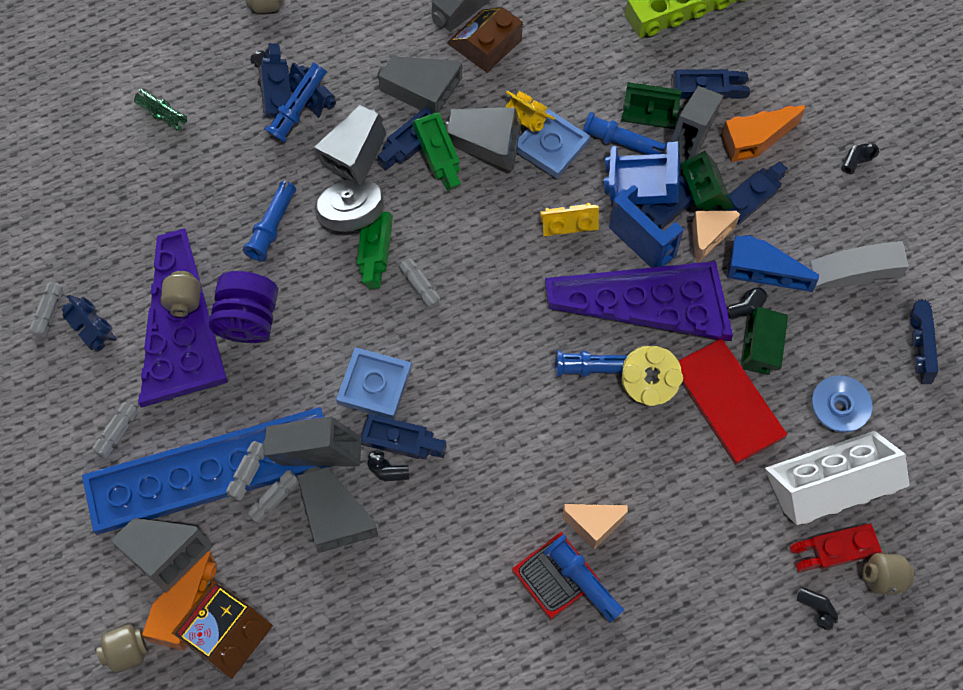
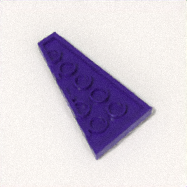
[138,228,228,408]
[545,261,733,341]

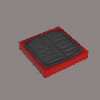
[512,532,601,621]

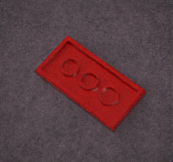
[679,339,788,465]

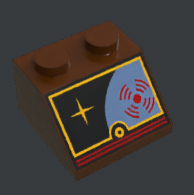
[447,7,523,73]
[172,581,273,679]

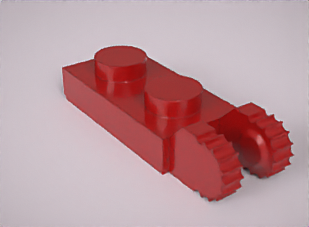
[789,523,882,572]

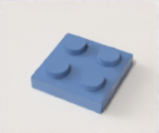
[516,109,591,179]
[336,347,412,419]

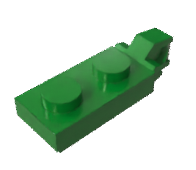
[412,112,461,192]
[357,211,393,290]

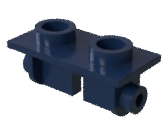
[289,62,336,118]
[62,295,117,352]

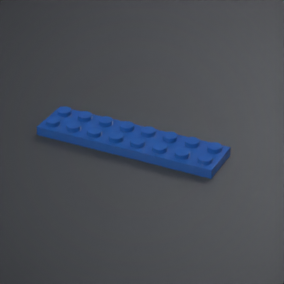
[82,407,333,535]

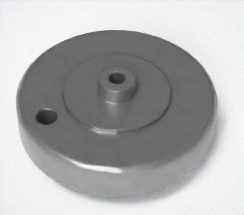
[316,180,385,231]

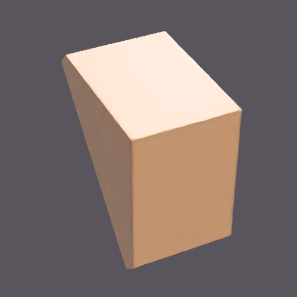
[692,211,740,263]
[563,504,628,549]

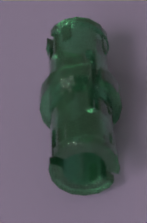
[134,88,187,131]

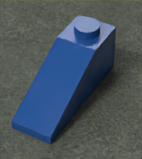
[727,235,819,292]

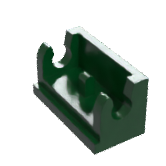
[621,82,682,129]
[681,150,734,211]
[741,306,788,375]

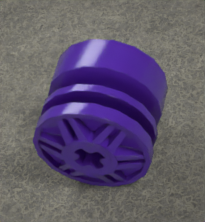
[209,271,279,343]

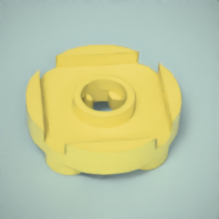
[621,346,683,406]

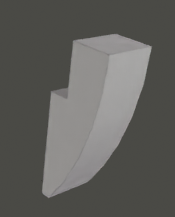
[810,241,909,288]

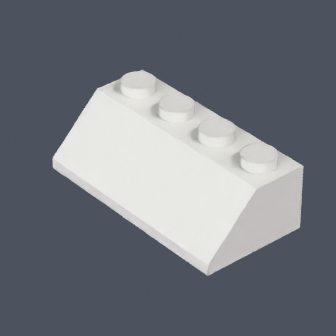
[765,431,910,525]

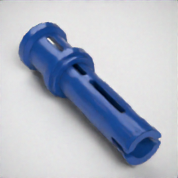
[265,62,328,143]
[583,112,667,155]
[242,181,297,262]
[555,350,646,377]
[543,534,625,623]

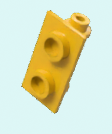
[505,91,555,132]
[540,202,599,236]

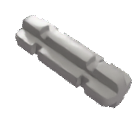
[399,258,440,309]
[29,282,64,337]
[93,402,138,458]
[226,441,264,500]
[248,470,299,523]

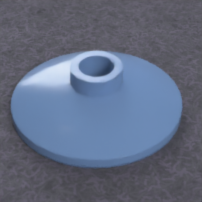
[812,375,873,432]

